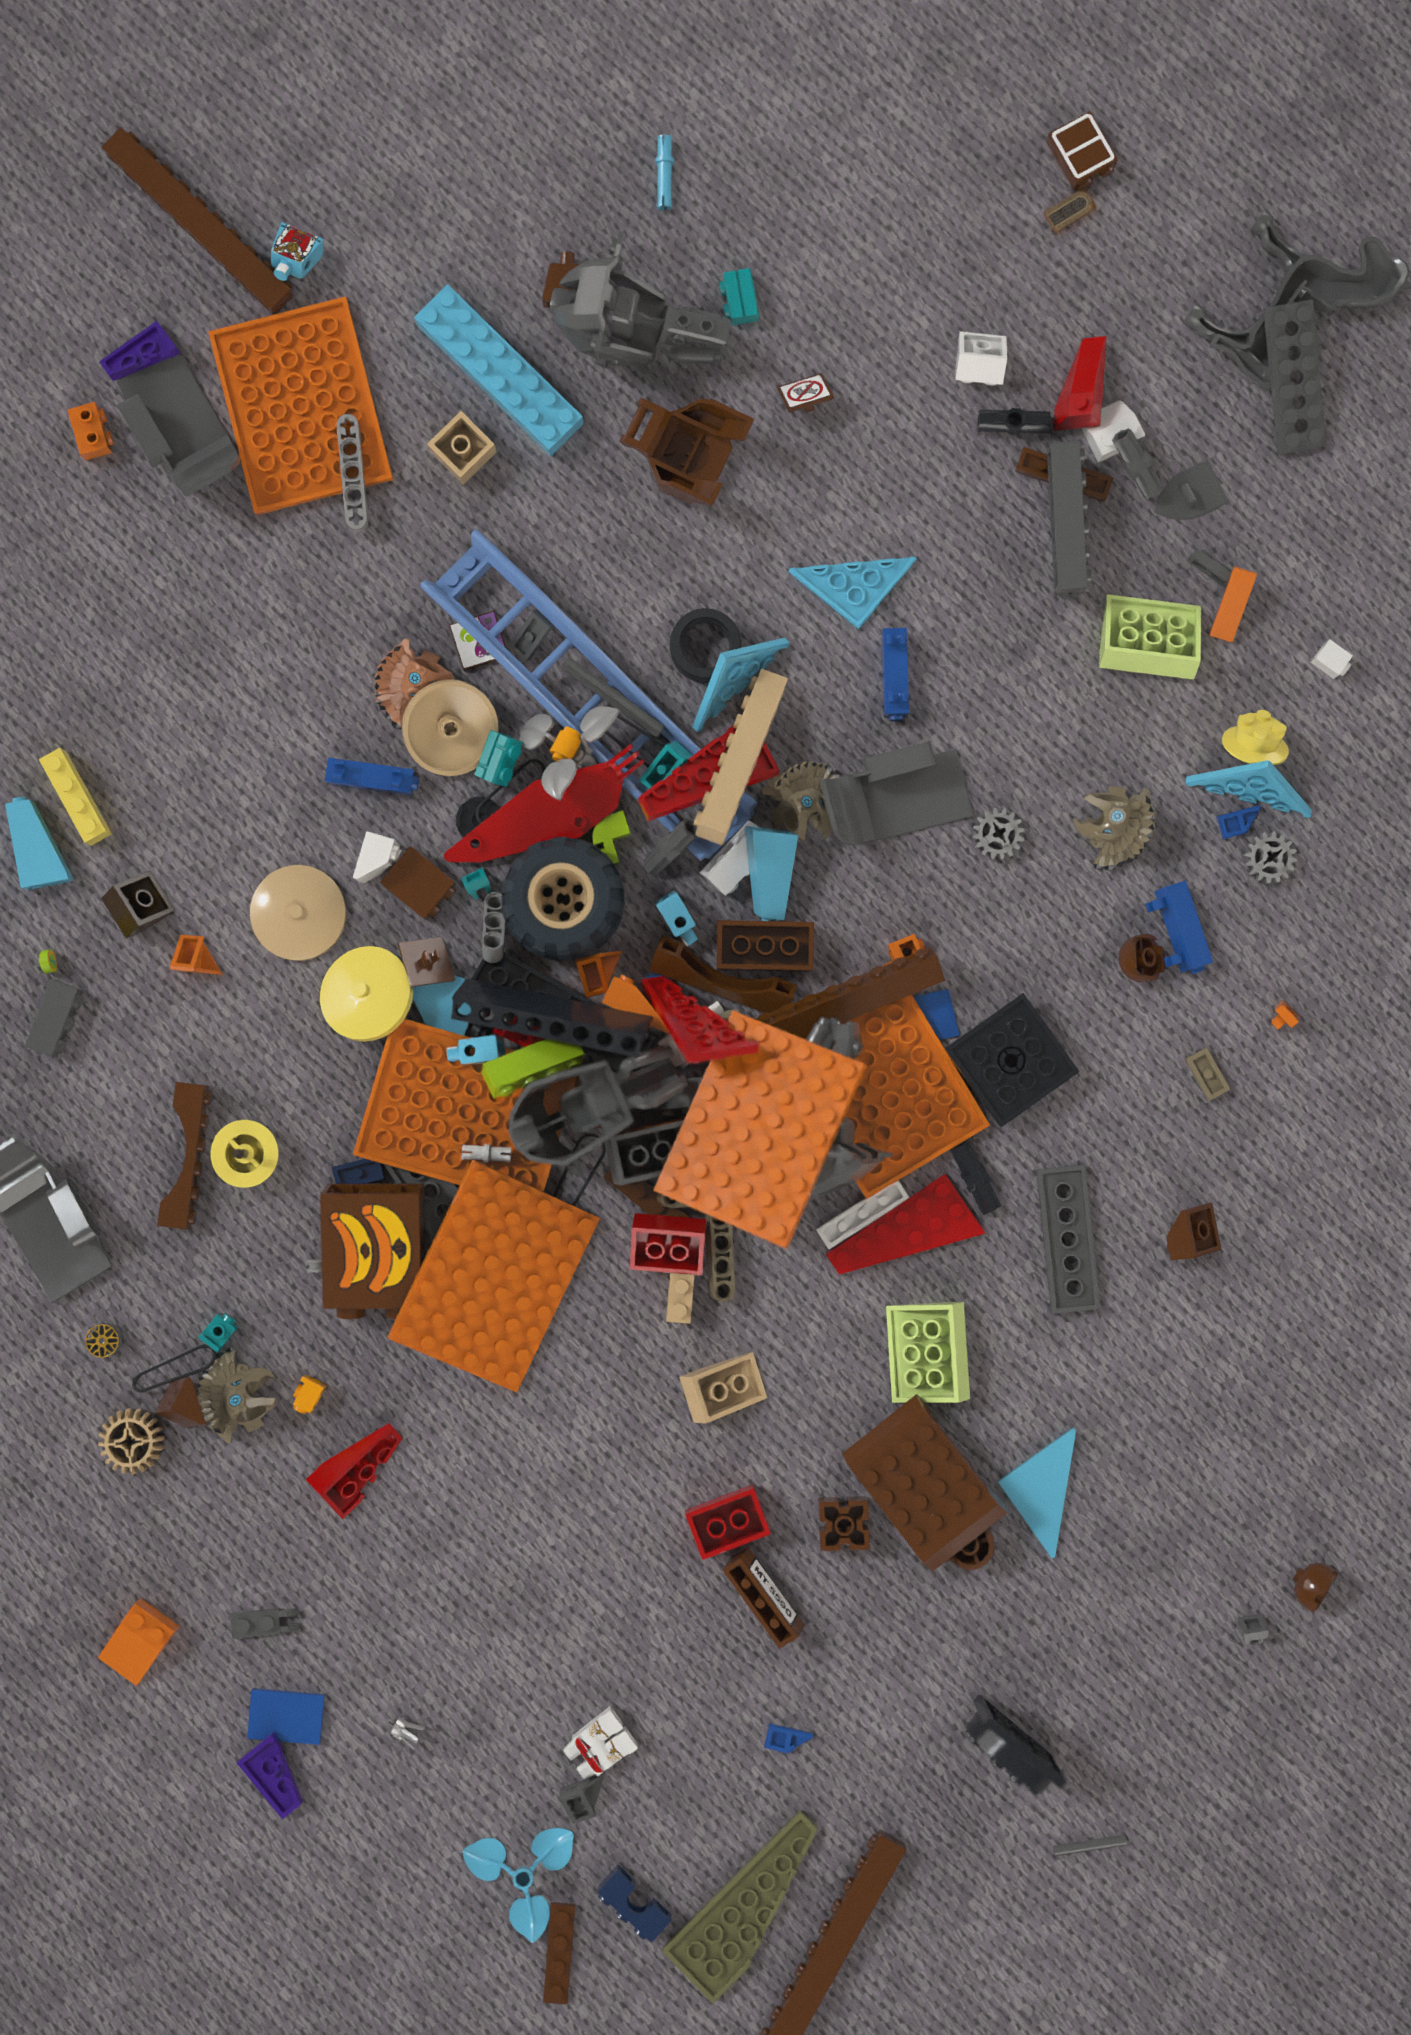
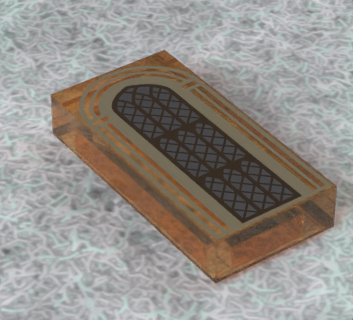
[1043,188,1096,234]

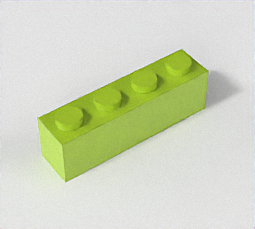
[482,1033,584,1098]

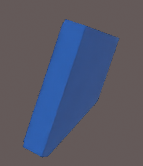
[1216,805,1261,840]
[764,1723,813,1754]

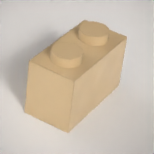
[666,1273,694,1324]

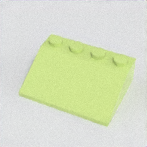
[1099,594,1201,679]
[886,1302,970,1403]

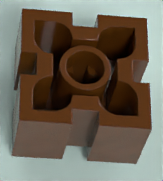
[818,1496,870,1551]

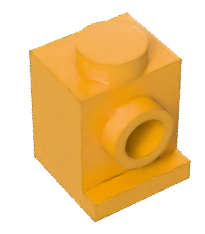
[293,1374,327,1414]

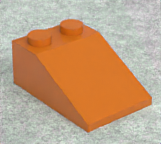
[602,974,669,1034]
[98,1598,180,1686]

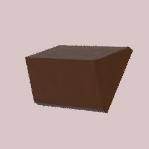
[155,1377,206,1428]

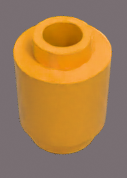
[550,726,581,762]

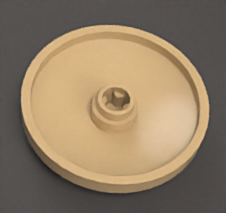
[402,680,498,776]
[250,865,346,961]

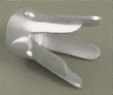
[388,1716,425,1750]

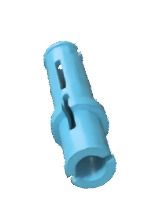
[655,135,674,210]

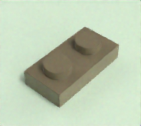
[1184,1047,1230,1101]

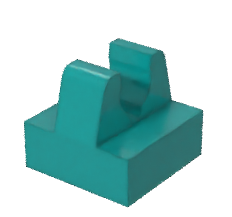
[461,867,491,900]

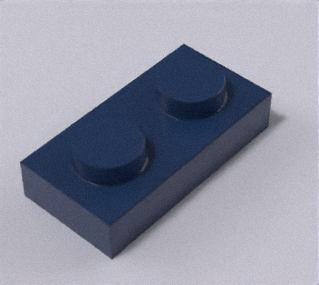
[332,1159,385,1184]

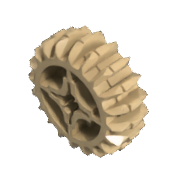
[98,1408,165,1474]

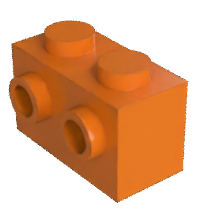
[67,402,114,461]

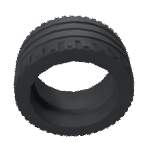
[670,608,741,683]

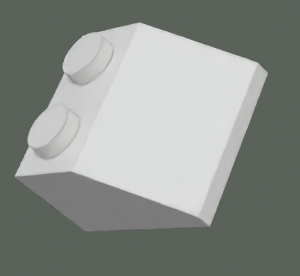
[955,332,1007,386]
[1081,400,1145,463]
[353,831,402,883]

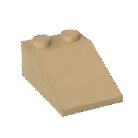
[679,1352,767,1423]

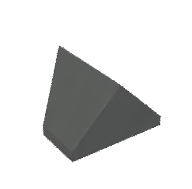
[559,1773,605,1824]

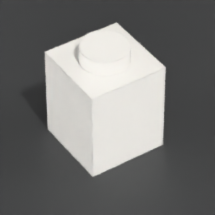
[1311,639,1353,679]

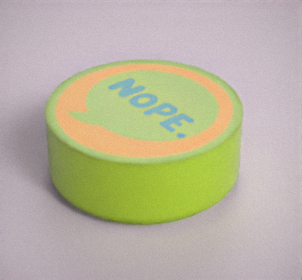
[39,949,57,974]

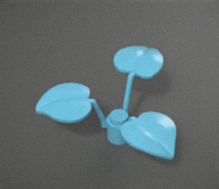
[463,1828,574,1943]

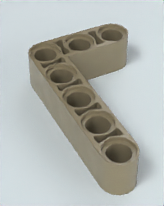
[657,1192,735,1302]

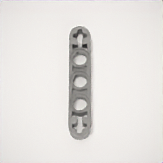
[337,414,368,532]

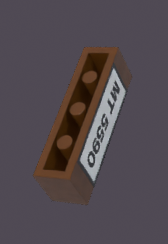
[722,1547,805,1649]

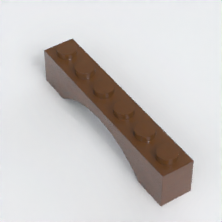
[650,935,797,1013]
[157,1082,212,1229]

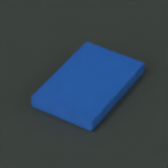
[247,1688,325,1745]

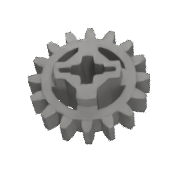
[972,808,1025,860]
[1243,832,1297,884]

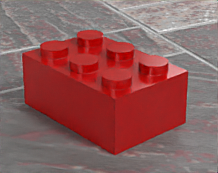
[630,1213,707,1275]
[685,1484,771,1560]

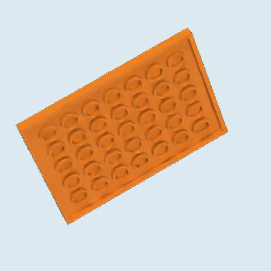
[208,296,393,515]
[804,961,990,1199]
[654,1010,866,1249]
[353,1019,577,1192]
[387,1160,600,1392]

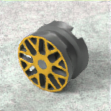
[85,1323,123,1358]

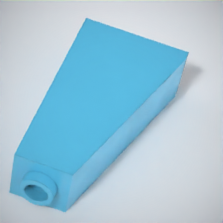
[5,797,74,890]
[745,826,798,921]

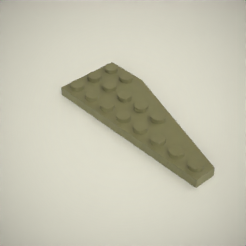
[662,1810,818,2003]

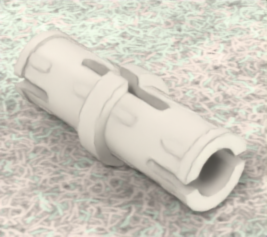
[462,1144,511,1163]

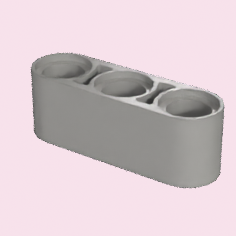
[482,892,506,963]

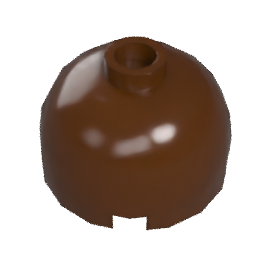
[1118,934,1165,982]
[950,1528,996,1570]
[1293,1563,1339,1614]

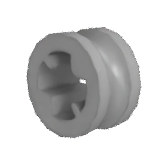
[306,1259,322,1272]

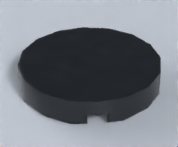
[456,797,500,844]

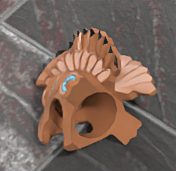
[374,639,454,729]

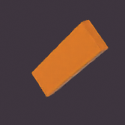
[1209,566,1257,642]

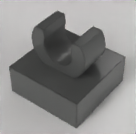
[1238,1614,1268,1645]

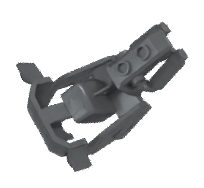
[550,232,731,366]
[807,1017,893,1196]
[509,1046,687,1178]

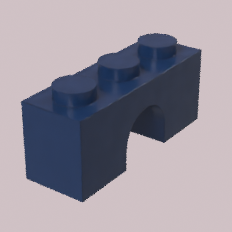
[597,1864,672,1943]

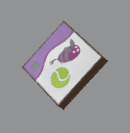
[449,611,507,671]

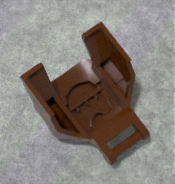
[619,398,754,506]

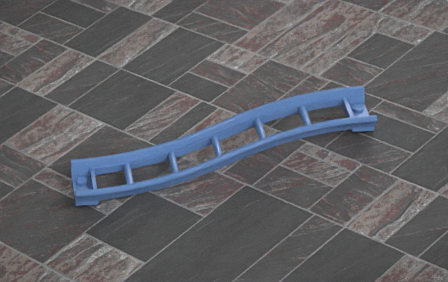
[420,529,757,861]

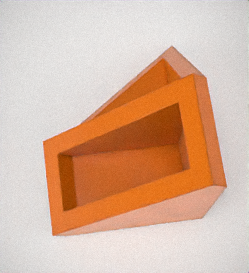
[170,934,223,975]
[576,951,622,997]

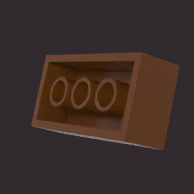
[717,920,814,972]

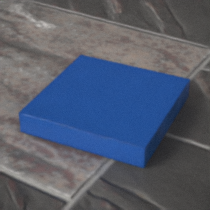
[914,989,959,1040]

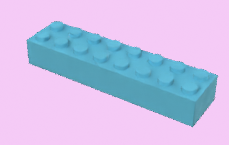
[414,284,584,457]

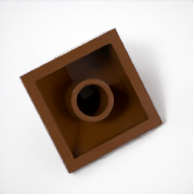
[1166,1202,1222,1261]

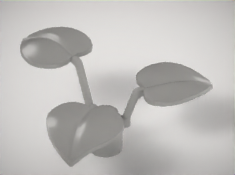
[520,706,620,801]

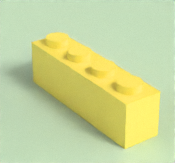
[39,748,112,846]

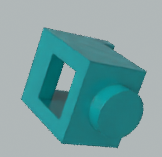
[198,1313,239,1352]

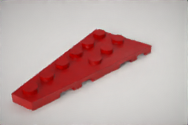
[638,724,780,821]
[641,976,759,1063]
[825,1174,986,1275]

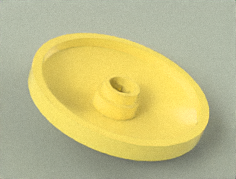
[320,946,413,1042]

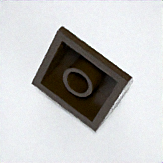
[101,871,175,939]

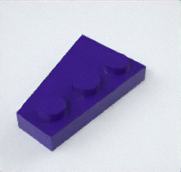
[99,321,181,381]
[236,1731,303,1820]

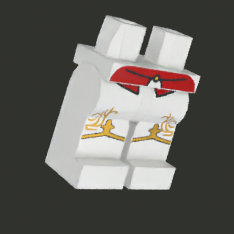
[564,1706,638,1779]

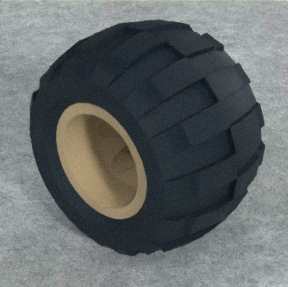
[501,837,625,961]

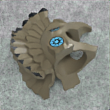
[761,761,841,842]
[1074,786,1156,871]
[196,1347,277,1443]

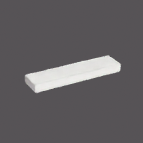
[816,1180,909,1250]

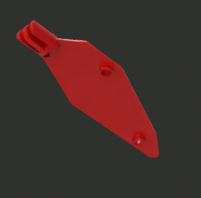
[444,743,645,862]

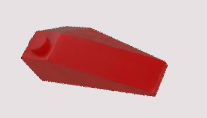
[1053,336,1107,431]
[305,1423,402,1520]

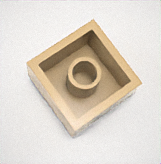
[427,411,497,485]

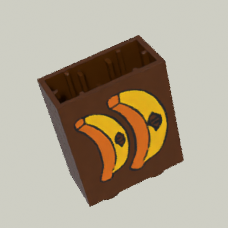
[320,1183,425,1319]

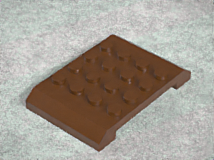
[842,1394,1009,1572]

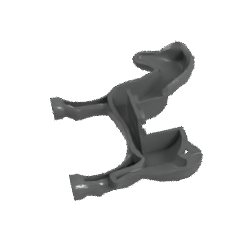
[1183,209,1411,391]

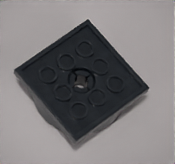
[944,993,1080,1128]
[965,1695,1067,1796]

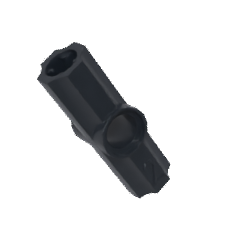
[977,408,1051,435]
[950,1141,1002,1215]

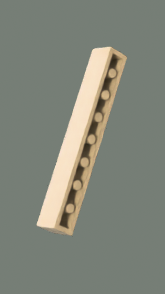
[694,669,788,845]

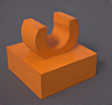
[1271,1000,1300,1030]

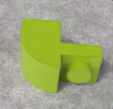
[593,810,631,866]

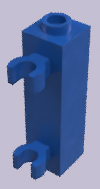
[881,628,909,721]
[325,758,419,796]
[1146,880,1213,974]

